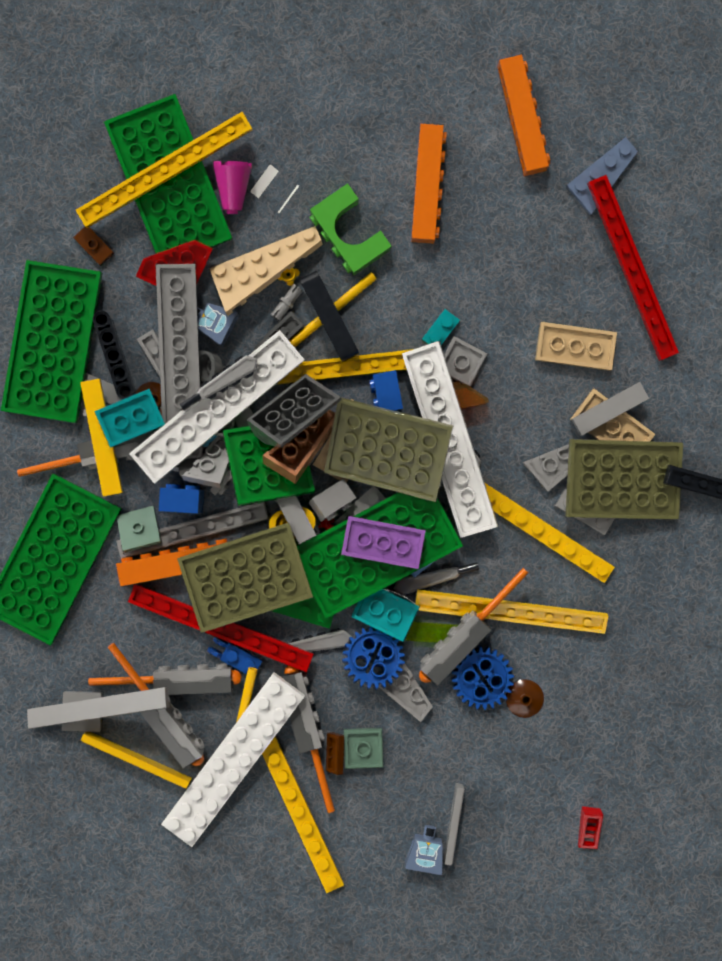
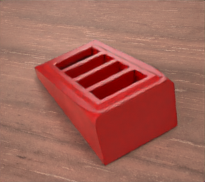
[578,806,603,849]

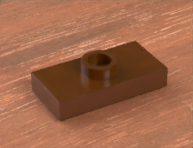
[73,227,114,266]
[326,732,344,775]

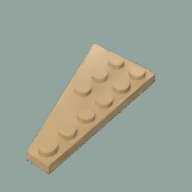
[209,226,323,316]

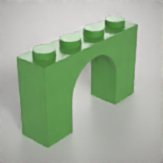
[309,183,392,275]

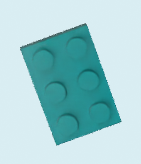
[94,389,165,448]
[351,589,420,642]

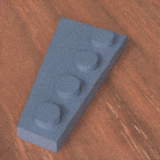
[566,137,638,215]

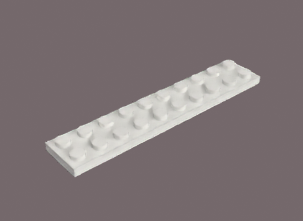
[129,330,305,484]
[402,341,498,538]
[161,672,305,847]

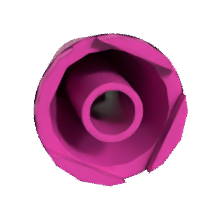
[213,161,252,214]

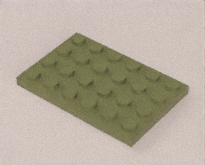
[324,398,454,502]
[565,439,683,519]
[177,522,313,633]

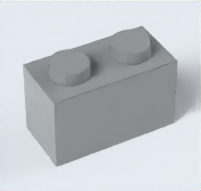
[309,479,356,522]

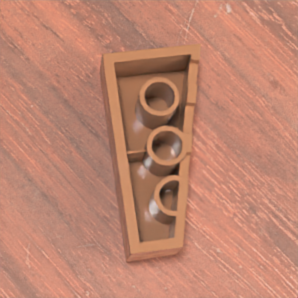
[263,410,335,484]

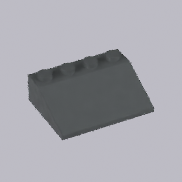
[247,374,342,448]

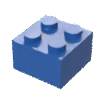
[369,370,403,412]
[159,484,204,513]

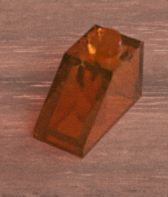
[453,382,489,409]

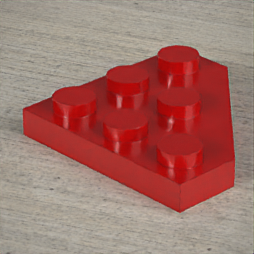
[136,240,213,286]

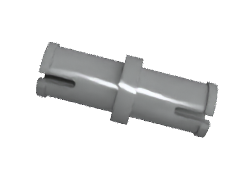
[270,284,303,322]

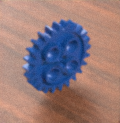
[342,627,405,690]
[451,646,514,710]

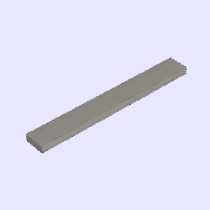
[235,407,316,545]
[116,502,269,558]
[27,687,169,729]

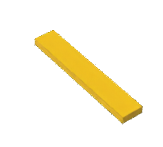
[80,378,123,497]
[81,731,192,789]

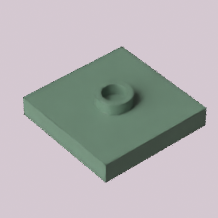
[117,506,162,553]
[344,728,383,769]

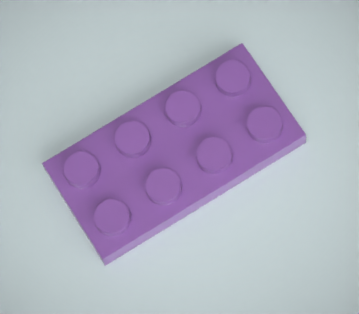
[341,516,426,569]

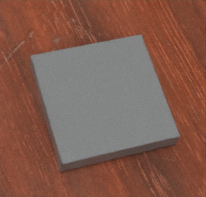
[444,336,487,388]
[62,691,103,732]

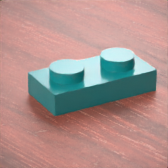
[422,309,460,345]

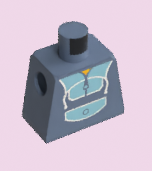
[197,303,240,347]
[405,825,442,875]

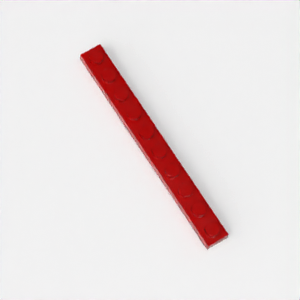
[587,175,679,361]
[128,584,314,672]

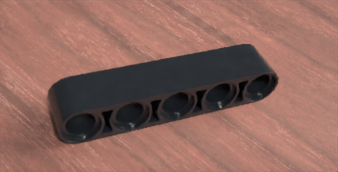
[299,271,359,363]
[93,310,136,400]

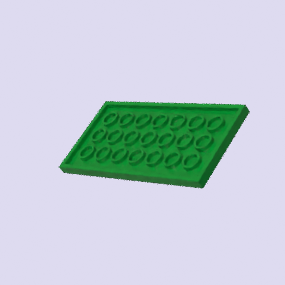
[104,94,233,253]
[1,260,103,423]
[0,473,122,645]
[297,492,463,619]

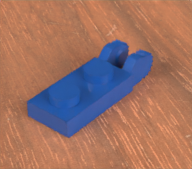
[207,637,263,674]

